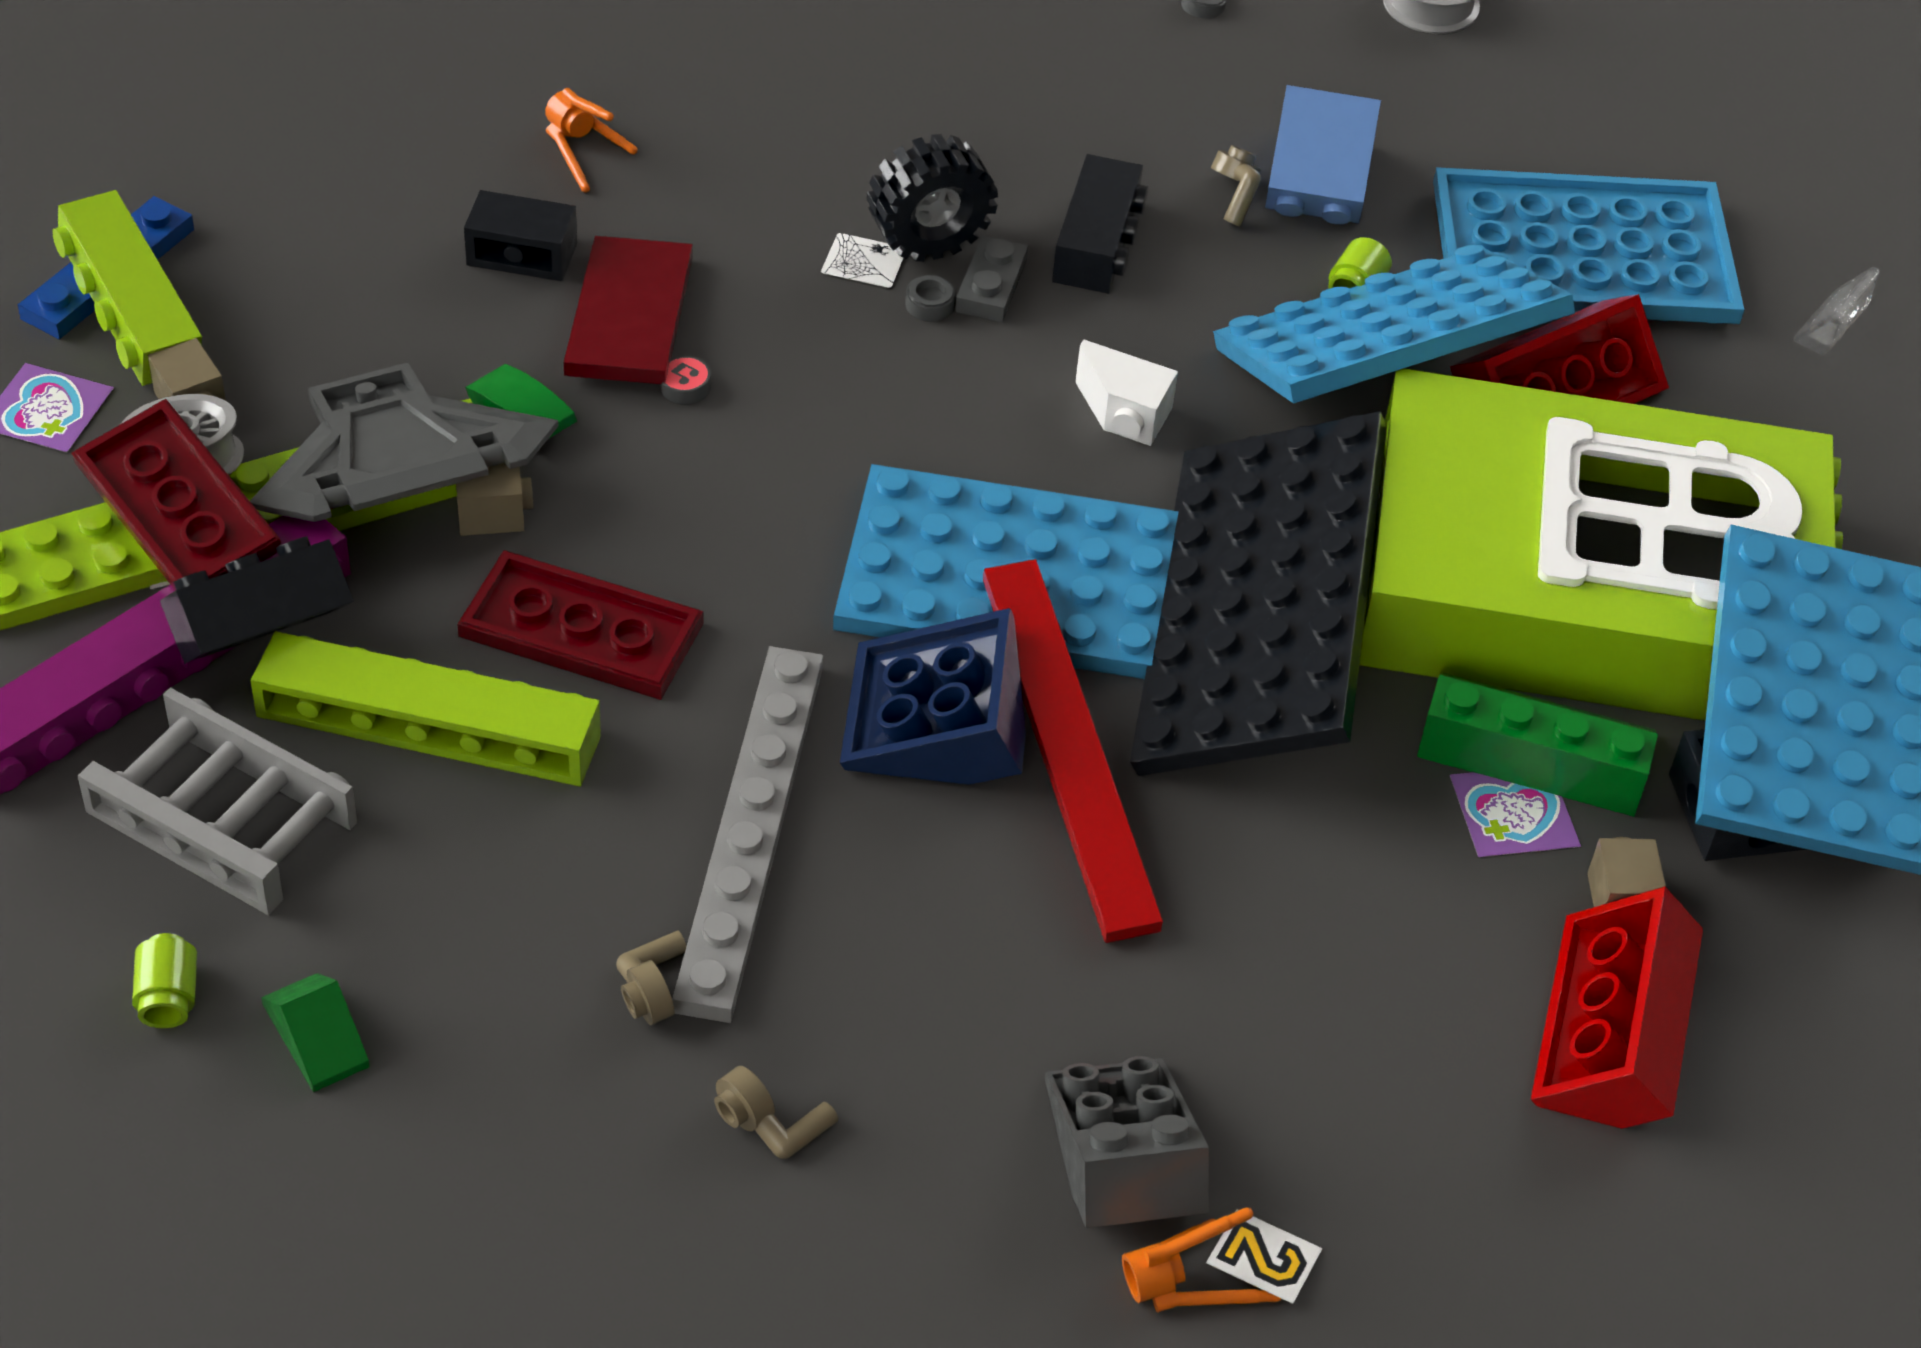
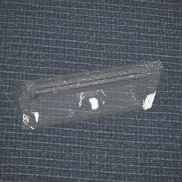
[1794,266,1880,356]

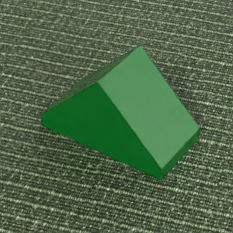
[261,973,370,1092]

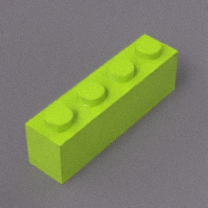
[53,190,202,386]

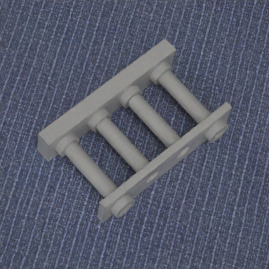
[78,687,357,916]

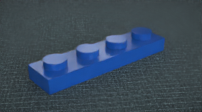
[17,196,194,340]

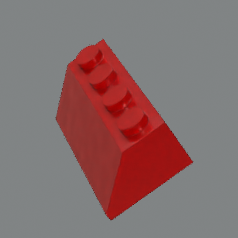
[1450,294,1669,404]
[1531,886,1703,1129]

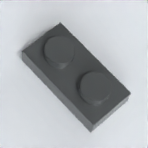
[955,235,1029,323]

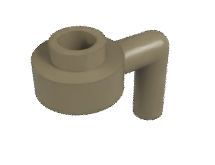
[1211,145,1262,226]
[616,930,686,1025]
[714,1066,838,1159]

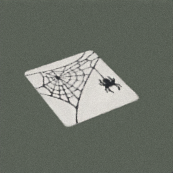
[821,233,903,288]

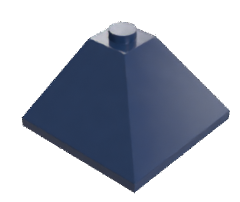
[840,608,1026,785]

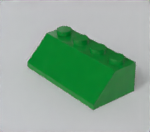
[1417,672,1658,817]

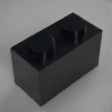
[464,190,578,281]

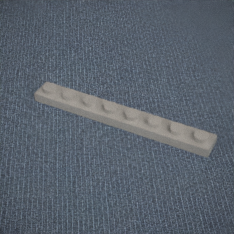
[672,646,823,1023]

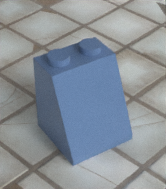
[1265,85,1381,224]

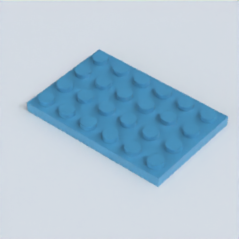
[1433,167,1745,324]
[1213,245,1575,404]
[833,464,1179,679]
[1695,524,1921,875]

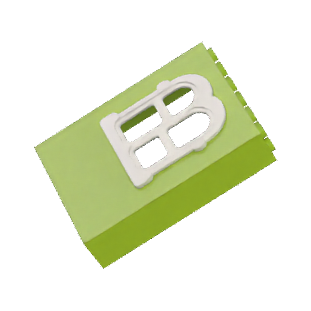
[1359,368,1843,721]

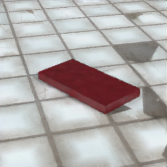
[563,236,693,384]
[71,399,282,591]
[457,550,704,700]

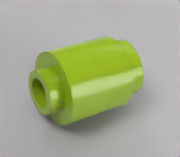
[1328,237,1392,289]
[132,933,197,1028]

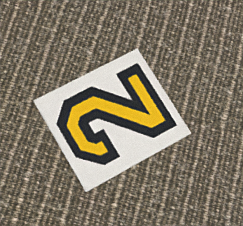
[1206,1209,1323,1304]

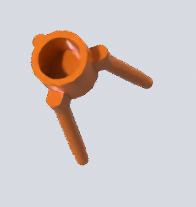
[545,88,638,193]
[1122,1207,1281,1313]

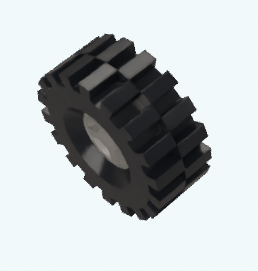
[867,134,998,262]

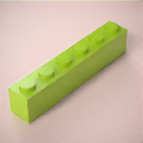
[250,631,601,787]

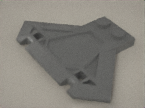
[250,362,559,522]

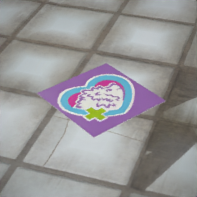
[0,363,114,453]
[1450,772,1581,857]

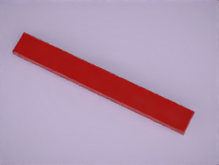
[983,559,1163,943]

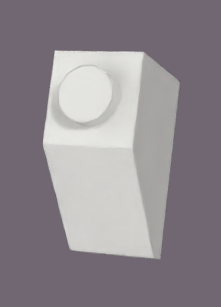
[1076,340,1178,446]

